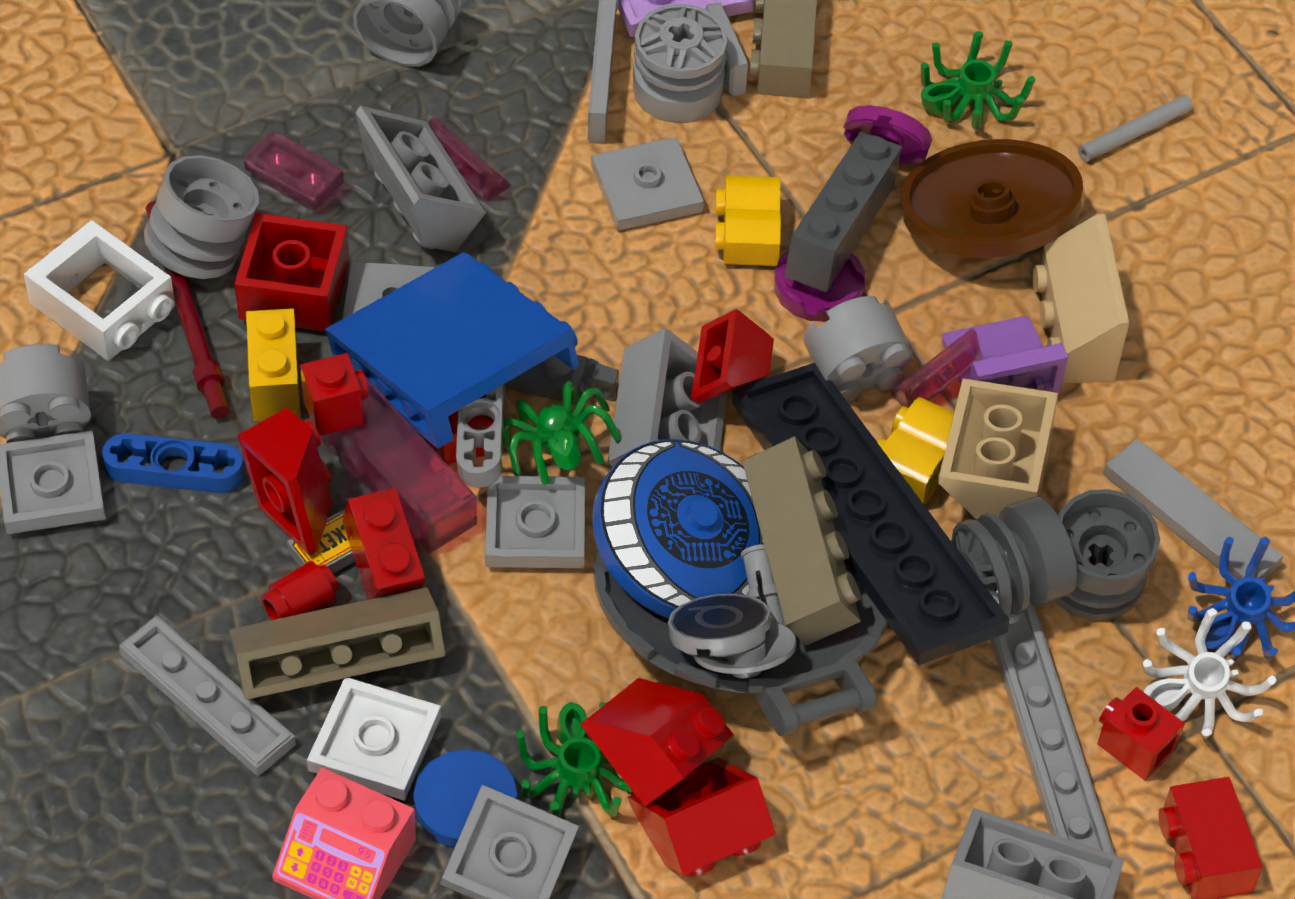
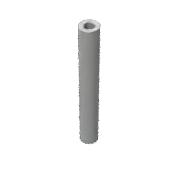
[1078,95,1193,162]

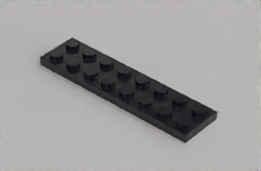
[732,363,1010,666]

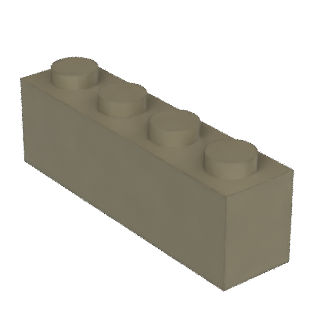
[750,0,817,99]
[742,436,861,645]
[229,587,445,700]

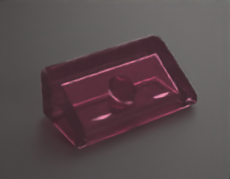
[429,116,511,201]
[891,328,983,408]

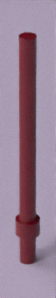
[145,201,229,419]

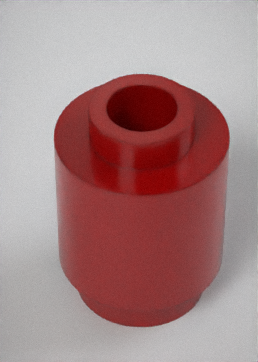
[261,561,339,620]

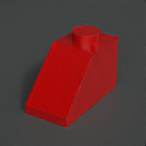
[691,309,774,404]

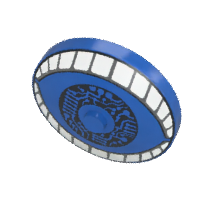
[592,439,764,618]

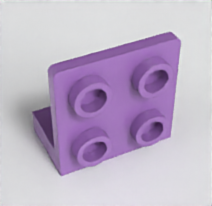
[942,316,1068,393]

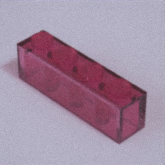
[320,375,477,554]

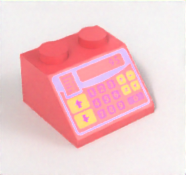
[272,767,416,899]

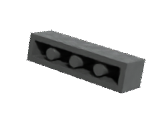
[784,131,902,292]

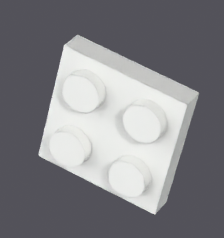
[307,678,441,801]

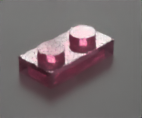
[244,130,344,209]

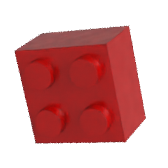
[235,213,350,331]

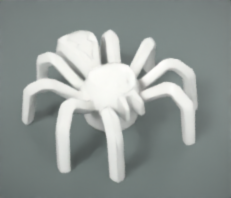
[1142,608,1277,739]

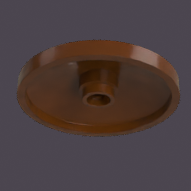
[901,139,1084,258]

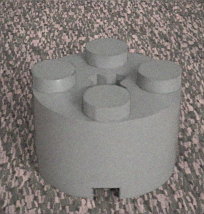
[804,296,913,403]
[0,344,91,443]

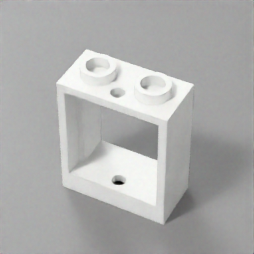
[24,220,175,361]

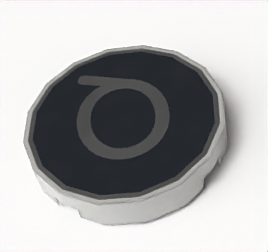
[668,594,772,657]

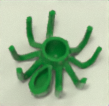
[921,31,1036,130]
[503,381,622,485]
[516,702,633,817]

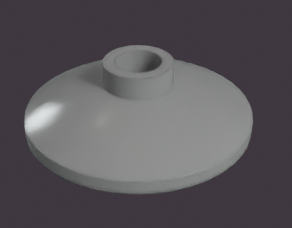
[693,621,796,678]

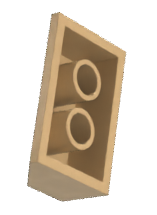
[1033,214,1129,384]
[938,378,1058,519]

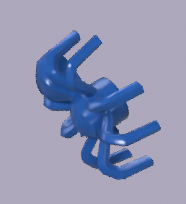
[1187,537,1295,661]

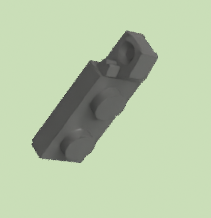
[504,355,619,404]

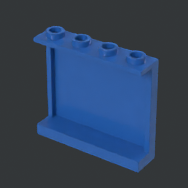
[326,252,579,449]

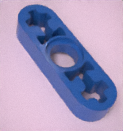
[102,433,244,493]

